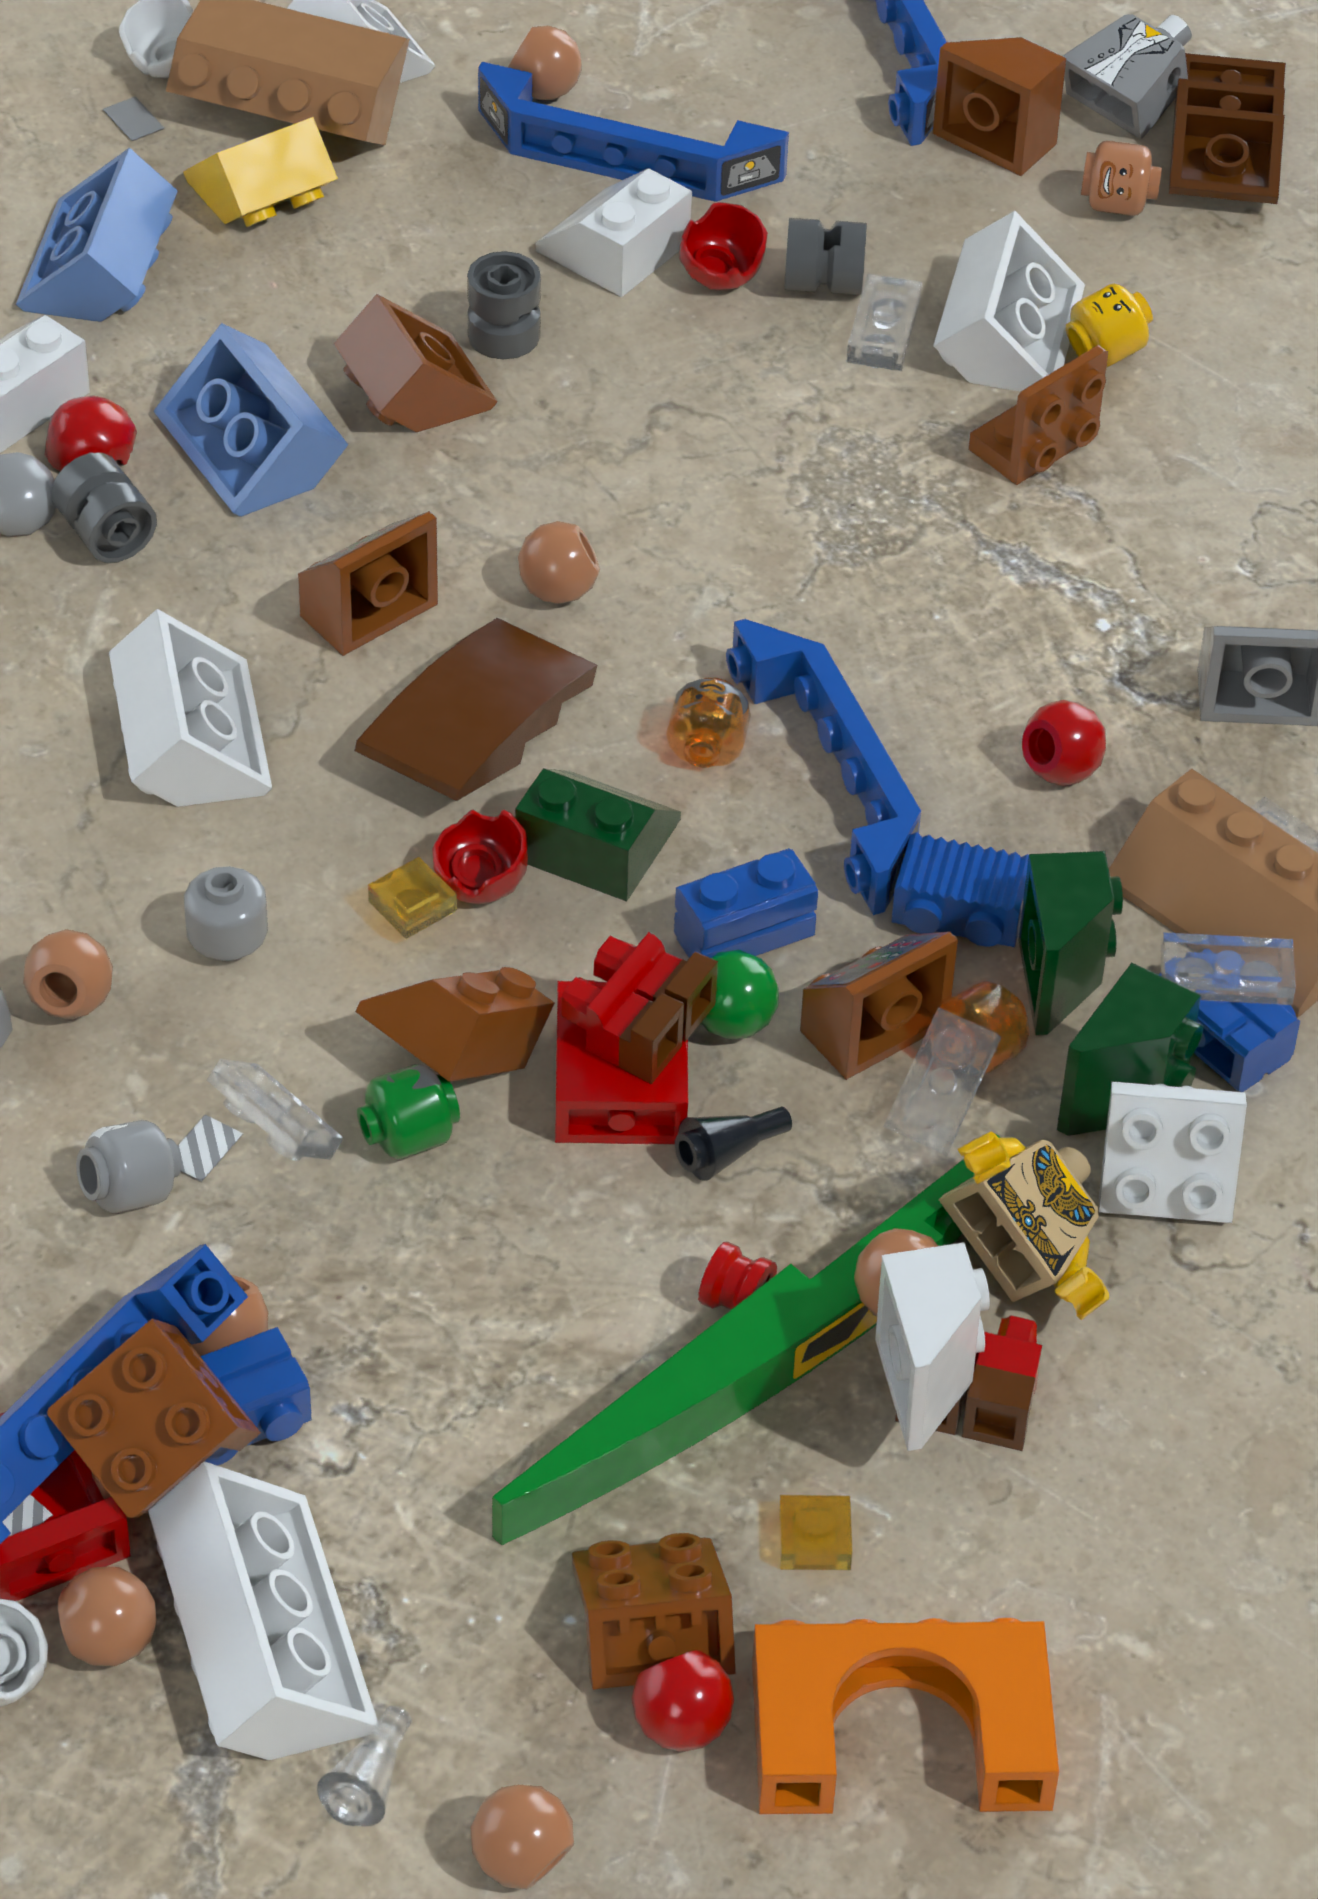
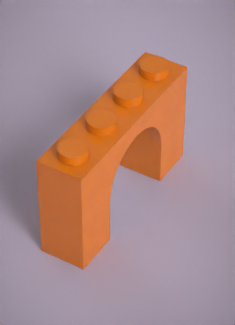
[752,1618,1059,1814]

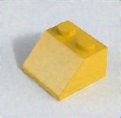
[183,117,338,227]

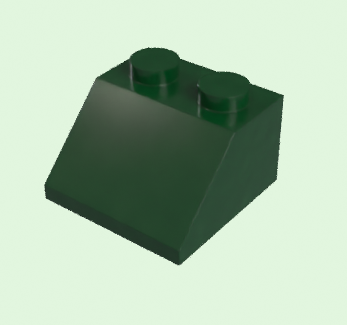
[515,768,681,902]
[1018,851,1123,1035]
[1057,962,1203,1136]

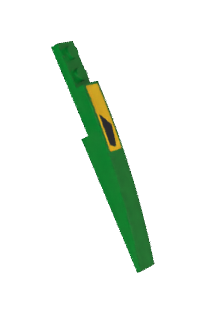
[492,1134,1001,1545]

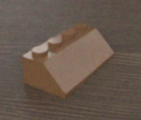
[166,0,410,145]
[1109,768,1318,1017]

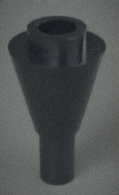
[675,1106,792,1181]

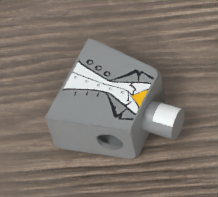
[1063,14,1192,139]

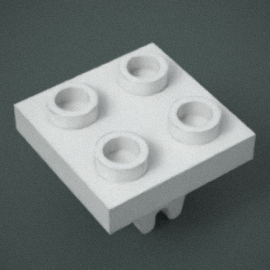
[1099,1082,1247,1223]

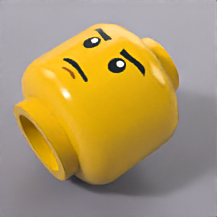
[1065,283,1153,367]

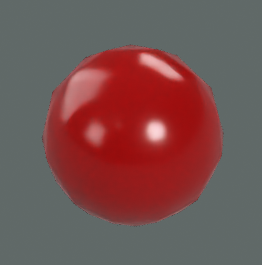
[1022,700,1106,786]
[632,1650,734,1752]

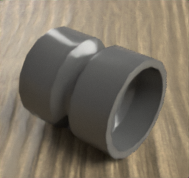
[784,218,867,295]
[467,251,541,360]
[51,453,157,563]

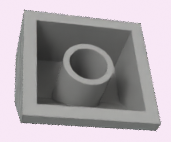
[1197,626,1318,726]

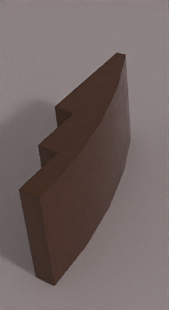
[1169,53,1286,204]
[354,618,598,801]

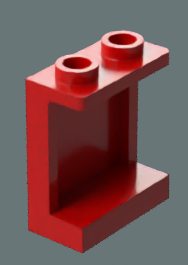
[555,980,688,1144]
[0,1412,131,1601]

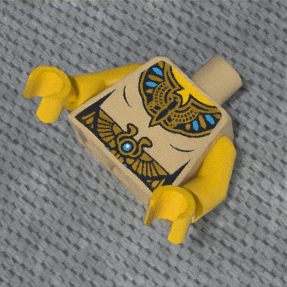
[939,1131,1110,1320]

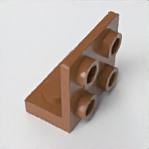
[968,345,1108,485]
[47,1319,261,1518]
[572,1533,736,1690]

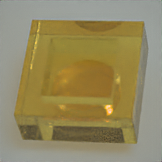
[368,857,457,939]
[779,1495,852,1570]

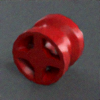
[698,1241,777,1310]

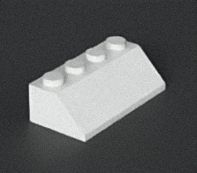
[148,1461,379,1760]

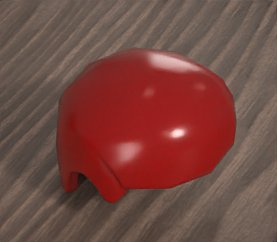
[679,202,768,291]
[45,395,137,472]
[432,810,528,904]

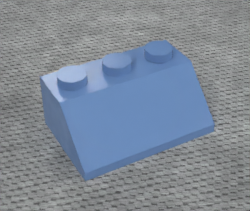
[16,148,178,322]
[154,323,349,517]

